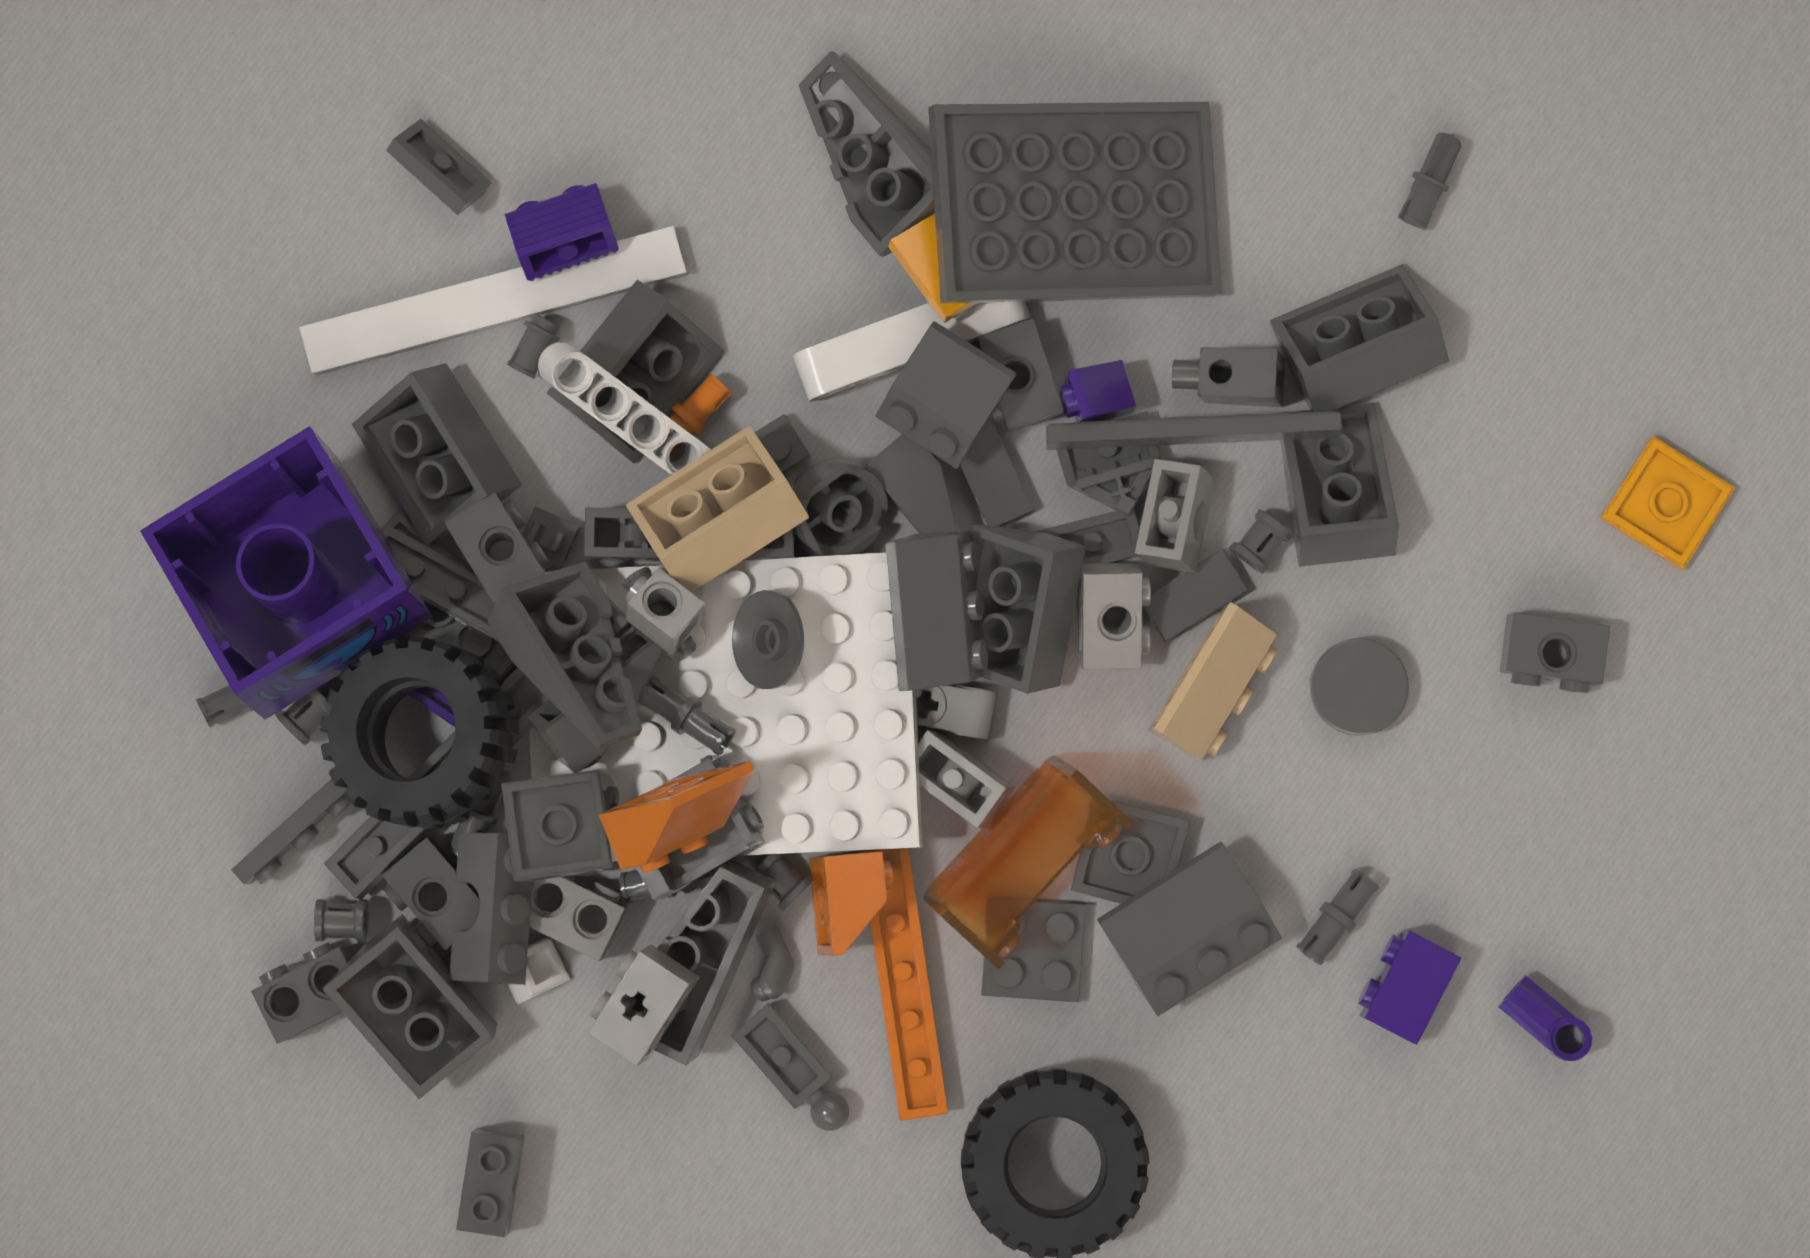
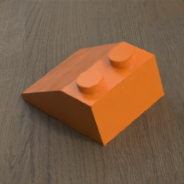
[599,760,754,873]

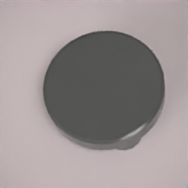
[1309,638,1409,736]

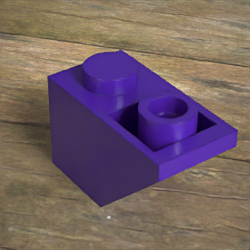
[1059,360,1136,422]

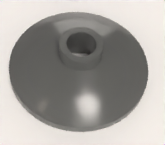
[732,590,804,689]

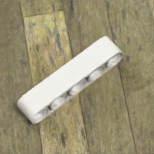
[792,302,1032,402]
[538,343,711,475]

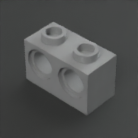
[529,875,628,961]

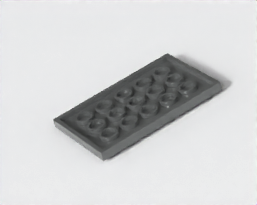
[928,102,1222,304]

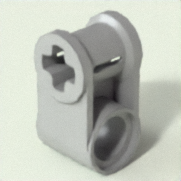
[916,685,997,740]

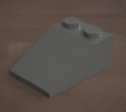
[1281,403,1399,567]

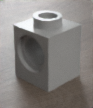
[625,568,705,656]

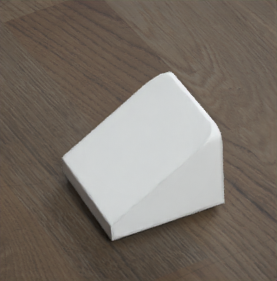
[507,936,571,1004]

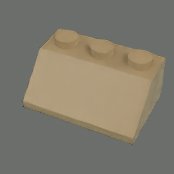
[625,425,810,593]
[1149,602,1278,761]

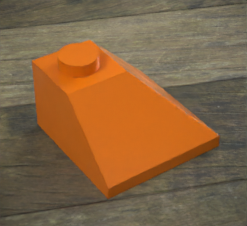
[809,851,893,956]

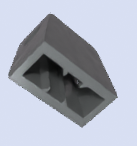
[1172,347,1286,408]

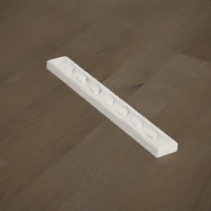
[299,226,687,375]

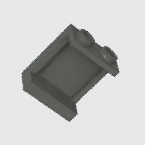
[636,755,765,900]

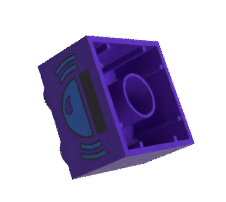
[140,426,433,720]

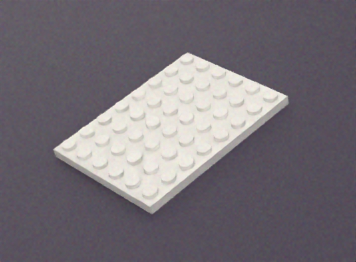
[529,553,923,861]

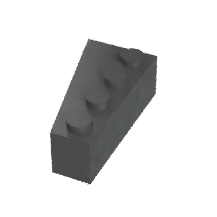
[634,860,776,1065]

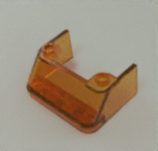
[923,755,1134,970]

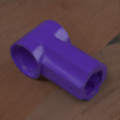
[1498,975,1592,1061]

